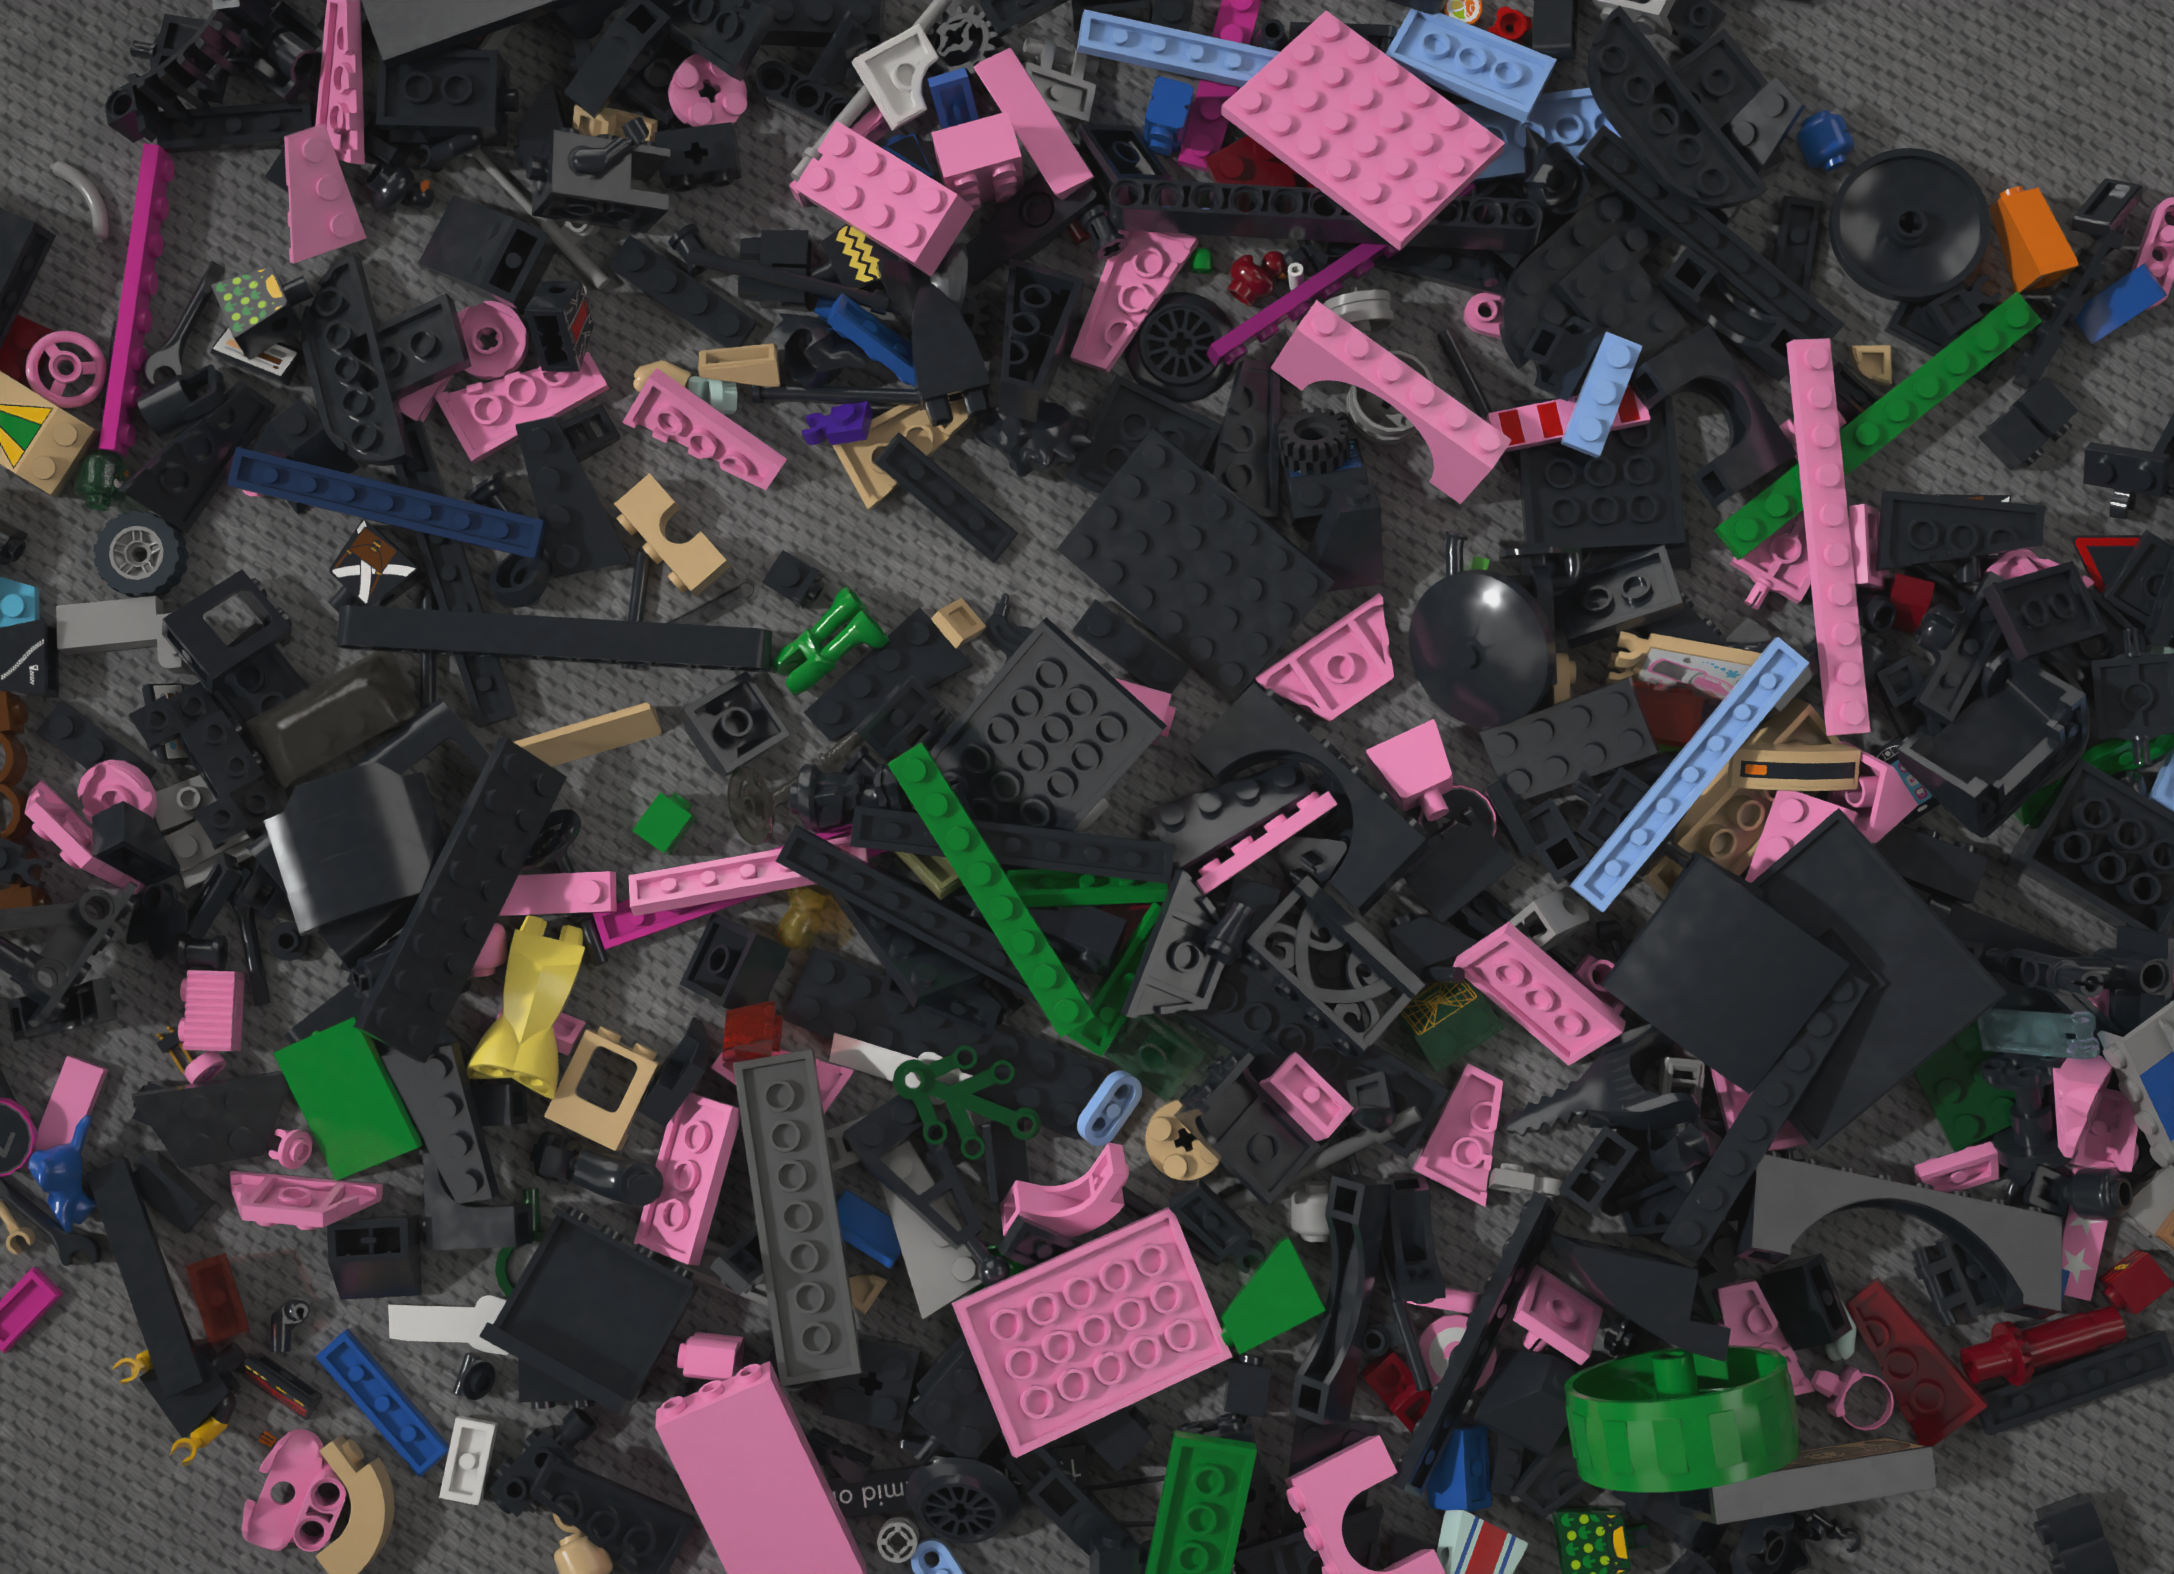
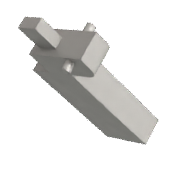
[56,596,209,674]

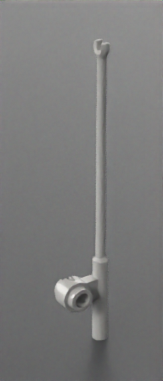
[471,149,610,290]

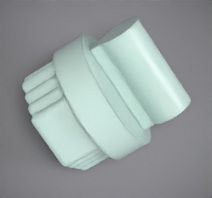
[688,376,738,414]

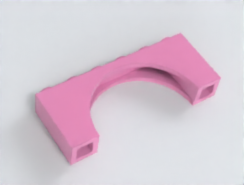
[1271,300,1512,505]

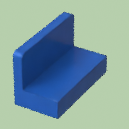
[838,1189,902,1269]
[1427,1424,1492,1512]

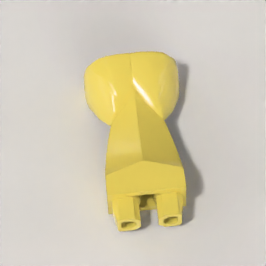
[466,915,585,1099]

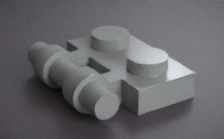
[1022,37,1099,123]

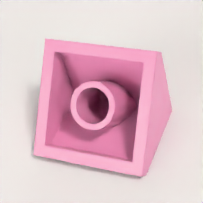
[1826,741,1918,843]

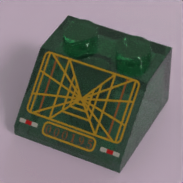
[1389,962,1504,1073]

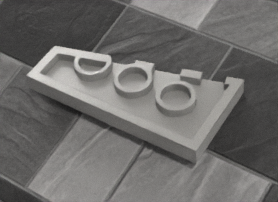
[879,1141,983,1321]

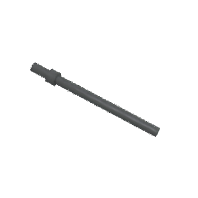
[1223,1106,1422,1212]

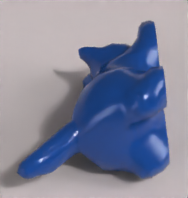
[28,1115,98,1234]

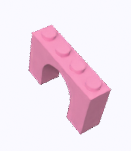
[1284,1435,1446,1574]

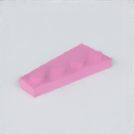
[1070,229,1199,373]
[434,352,610,465]

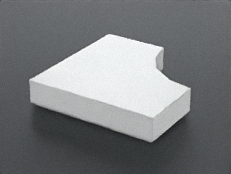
[852,24,939,131]

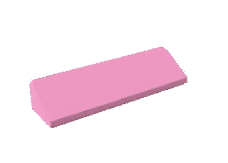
[974,48,1095,200]

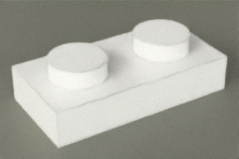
[439,1415,498,1505]

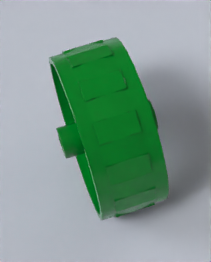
[1565,1345,1801,1492]

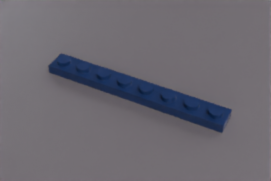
[227,447,547,560]

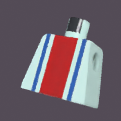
[1436,1510,1528,1574]

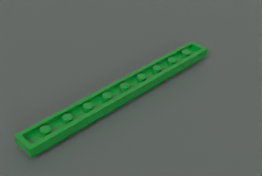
[1714,291,2042,560]

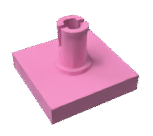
[1513,1264,1603,1366]

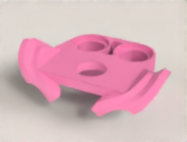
[242,1429,347,1552]

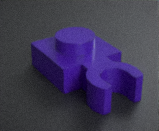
[802,401,873,445]

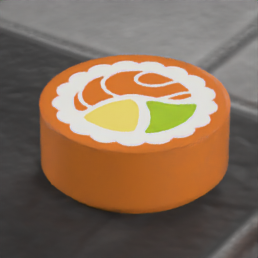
[1442,0,1482,26]

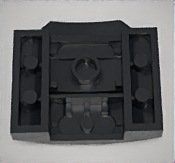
[264,762,446,936]

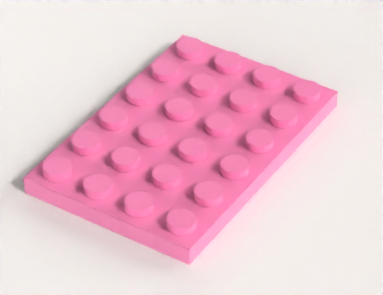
[1221,11,1505,251]
[952,1207,1232,1458]

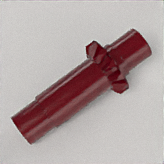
[1960,1306,2126,1386]

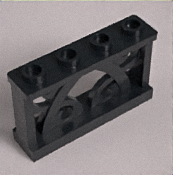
[1241,875,1425,1060]

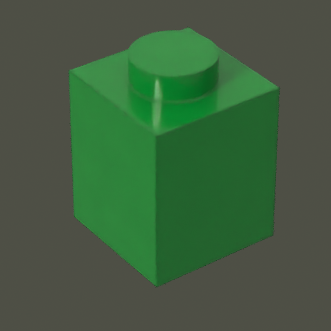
[632,792,697,856]

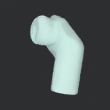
[1825,1300,1857,1361]

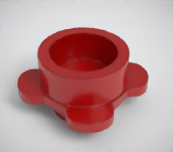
[1487,6,1532,45]

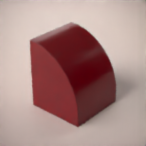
[1882,573,1935,633]

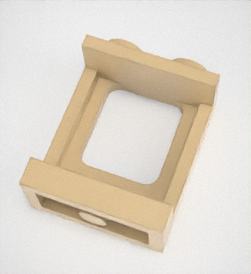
[544,1026,664,1151]

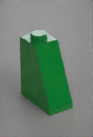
[1220,1235,1326,1355]

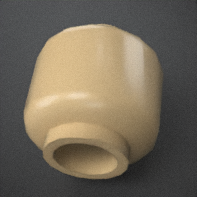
[554,1531,613,1574]

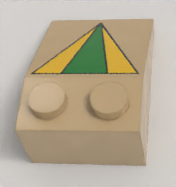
[0,371,100,497]

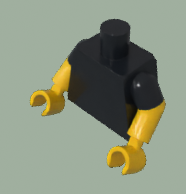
[112,1341,247,1466]

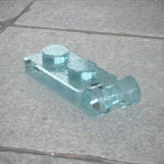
[1978,1008,2100,1059]

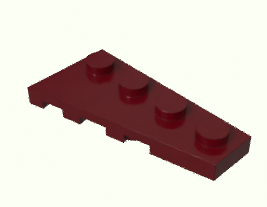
[1846,1277,1988,1447]

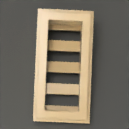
[698,343,781,387]

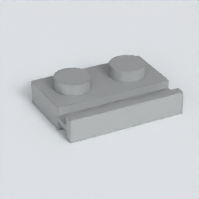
[164,821,255,890]

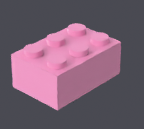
[931,111,1024,211]

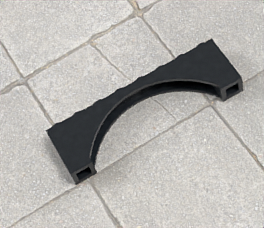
[1736,1150,2062,1320]

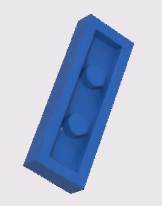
[827,293,915,387]

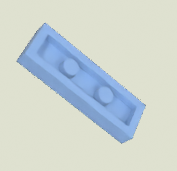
[1560,332,1642,458]

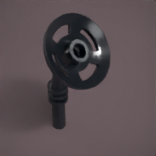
[522,809,608,967]

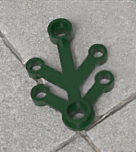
[893,1045,1041,1160]

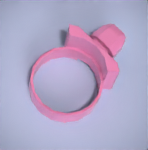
[1811,1365,1894,1431]

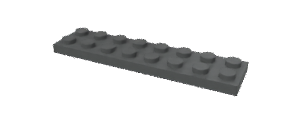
[733,1049,863,1387]

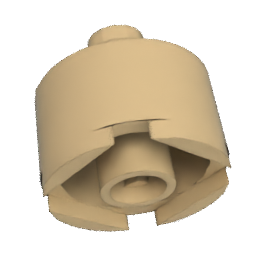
[1145,1099,1220,1181]

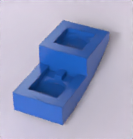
[2075,263,2167,344]

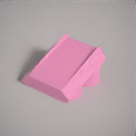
[2053,1045,2114,1158]

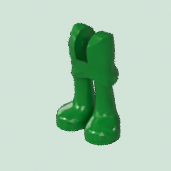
[771,585,890,696]

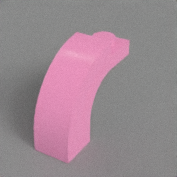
[1000,1142,1129,1238]

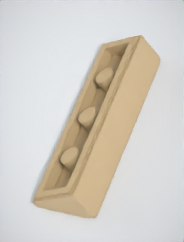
[514,702,662,767]

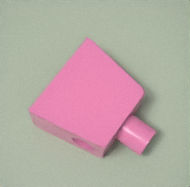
[1366,719,1453,821]

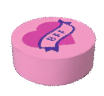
[184,1051,226,1084]

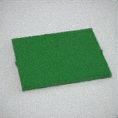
[273,1015,423,1181]

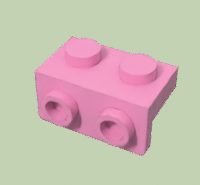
[2068,1088,2139,1173]

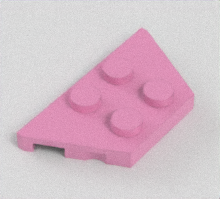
[1254,593,1394,723]
[25,780,146,895]
[230,1170,383,1230]

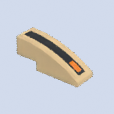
[1727,742,1861,791]

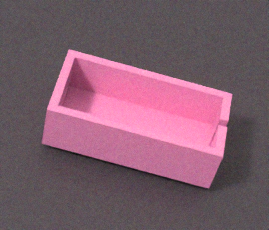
[794,121,974,277]

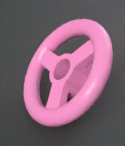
[25,331,108,408]

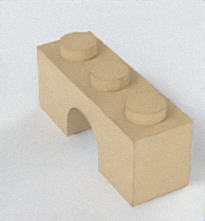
[614,473,731,597]

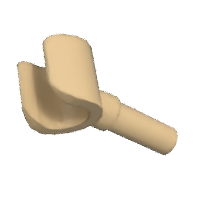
[0,1200,35,1255]

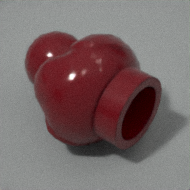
[1227,251,1287,307]

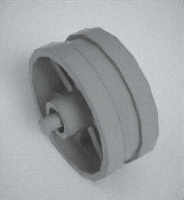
[1323,287,1395,335]

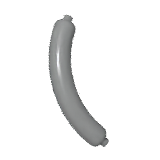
[50,161,109,244]

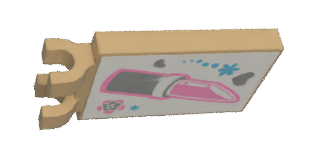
[1606,631,1762,701]

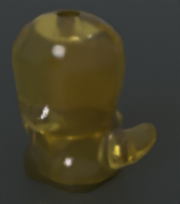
[776,886,831,951]

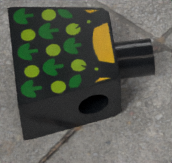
[211,266,314,360]

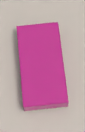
[0,1266,64,1353]

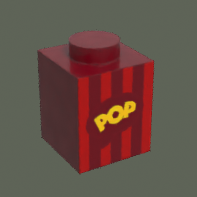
[2098,1250,2174,1315]

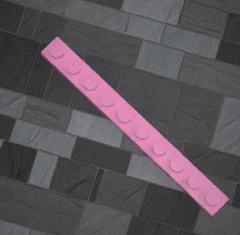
[1786,338,1870,736]

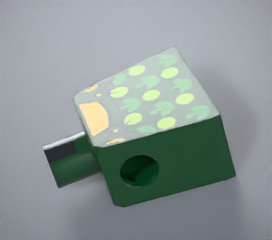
[1552,1505,1650,1574]

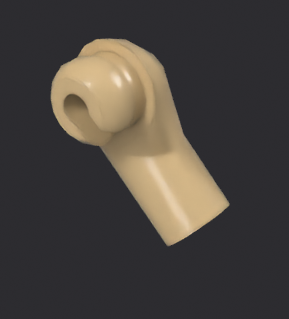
[633,360,693,392]

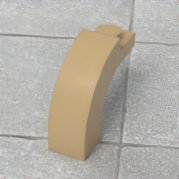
[315,1435,395,1574]

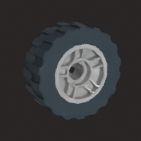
[93,510,189,598]

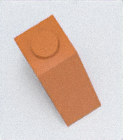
[1989,186,2079,294]

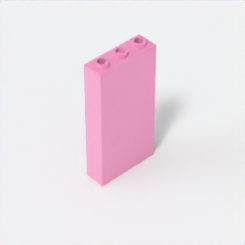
[655,1361,867,1574]

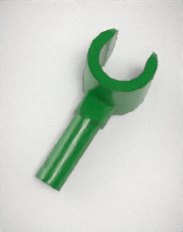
[1187,248,1213,274]

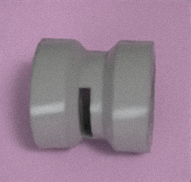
[877,1515,920,1563]

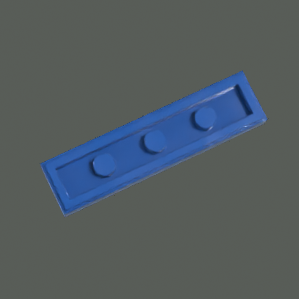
[315,1329,450,1478]

